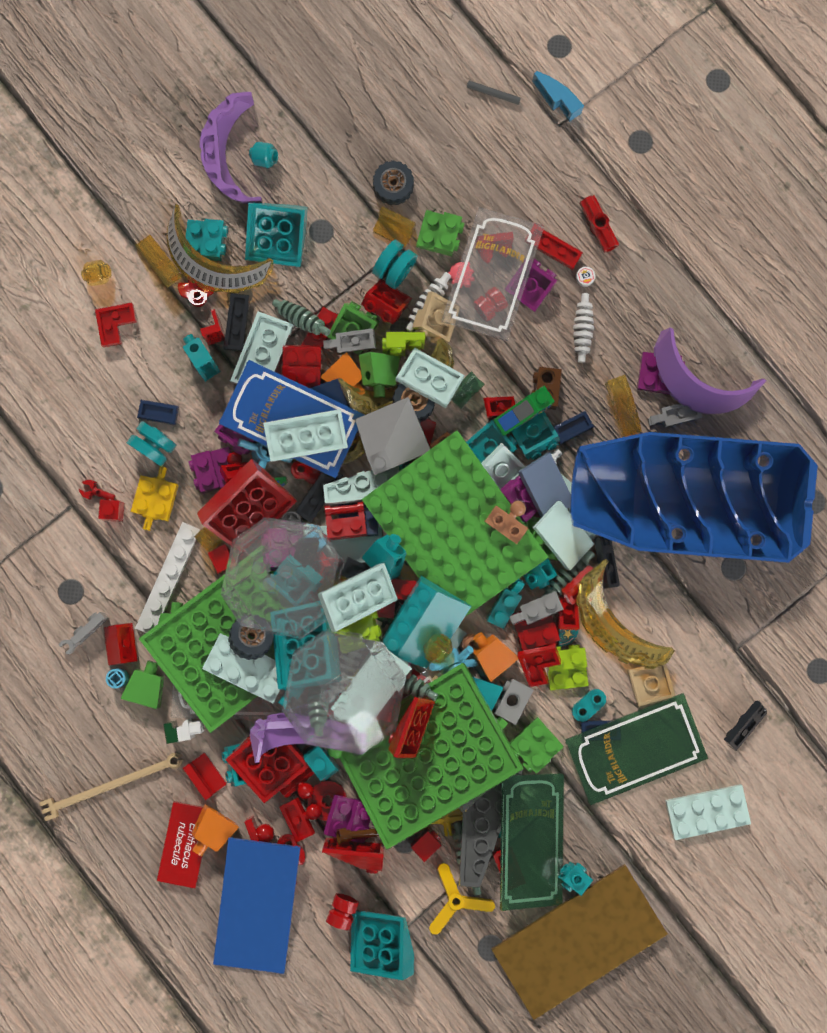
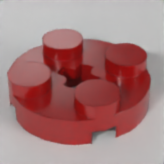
[308,780,347,821]

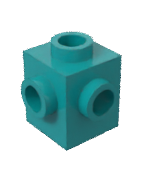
[523,559,557,590]
[558,862,593,896]

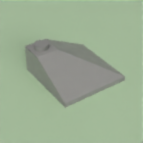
[355,397,430,475]

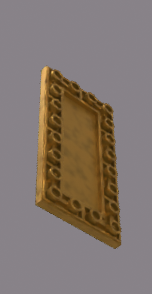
[491,864,668,1020]

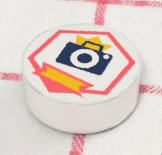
[576,267,595,287]

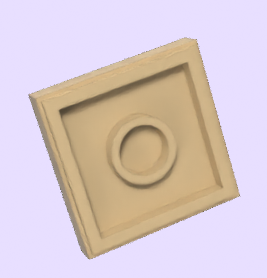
[627,659,676,707]

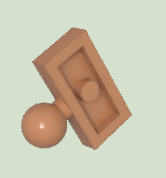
[485,501,529,544]

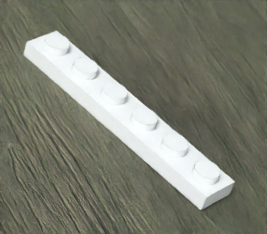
[135,522,201,633]

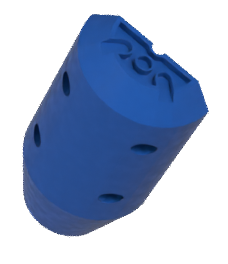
[570,432,818,563]

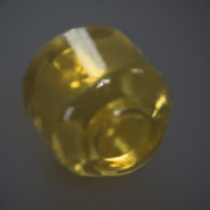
[81,260,112,286]
[423,634,453,664]

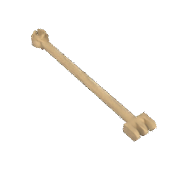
[39,752,184,821]

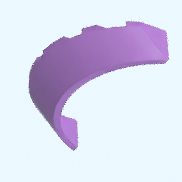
[200,92,263,204]
[654,327,767,414]
[250,712,366,763]

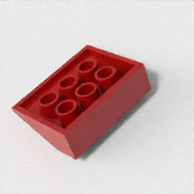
[197,459,297,555]

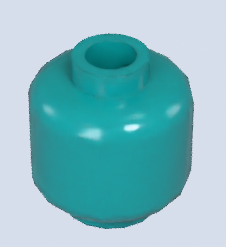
[249,141,278,168]

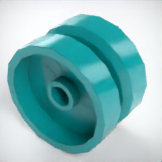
[372,239,418,289]
[126,421,177,467]

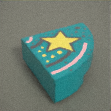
[558,629,579,646]

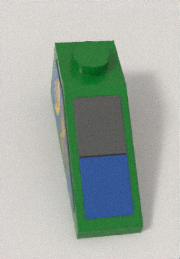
[493,385,555,437]

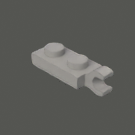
[323,329,376,353]
[647,404,703,428]
[510,591,564,625]
[59,612,109,654]

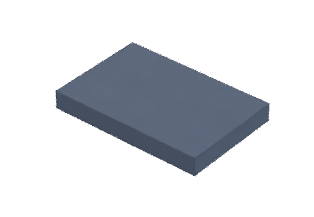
[518,453,571,518]

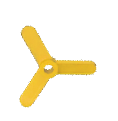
[429,863,495,935]

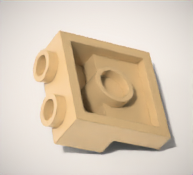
[412,291,460,345]

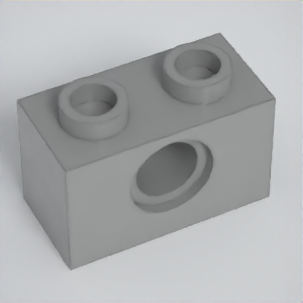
[493,678,533,725]

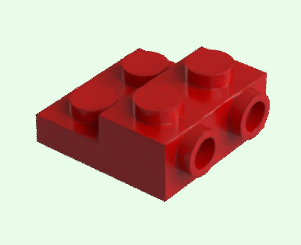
[361,279,413,324]
[282,345,321,388]
[512,611,560,651]

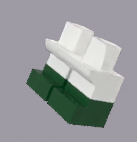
[163,718,205,744]

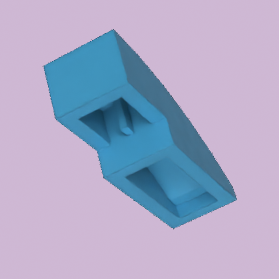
[532,71,584,122]

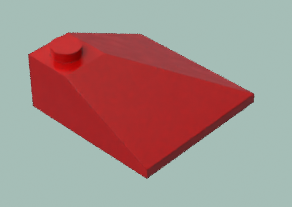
[388,697,435,758]
[226,736,309,803]
[322,838,384,874]

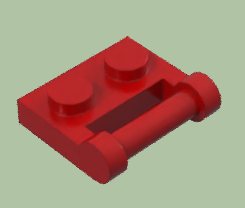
[325,502,367,541]

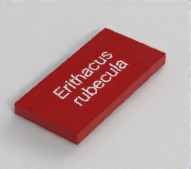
[157,801,203,888]

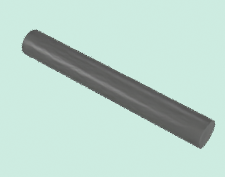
[467,80,521,105]

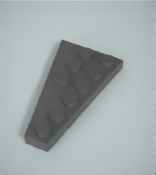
[459,770,523,888]

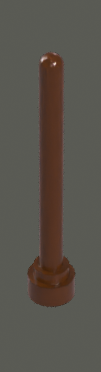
[336,826,428,845]

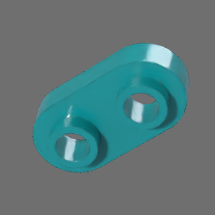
[571,689,606,722]

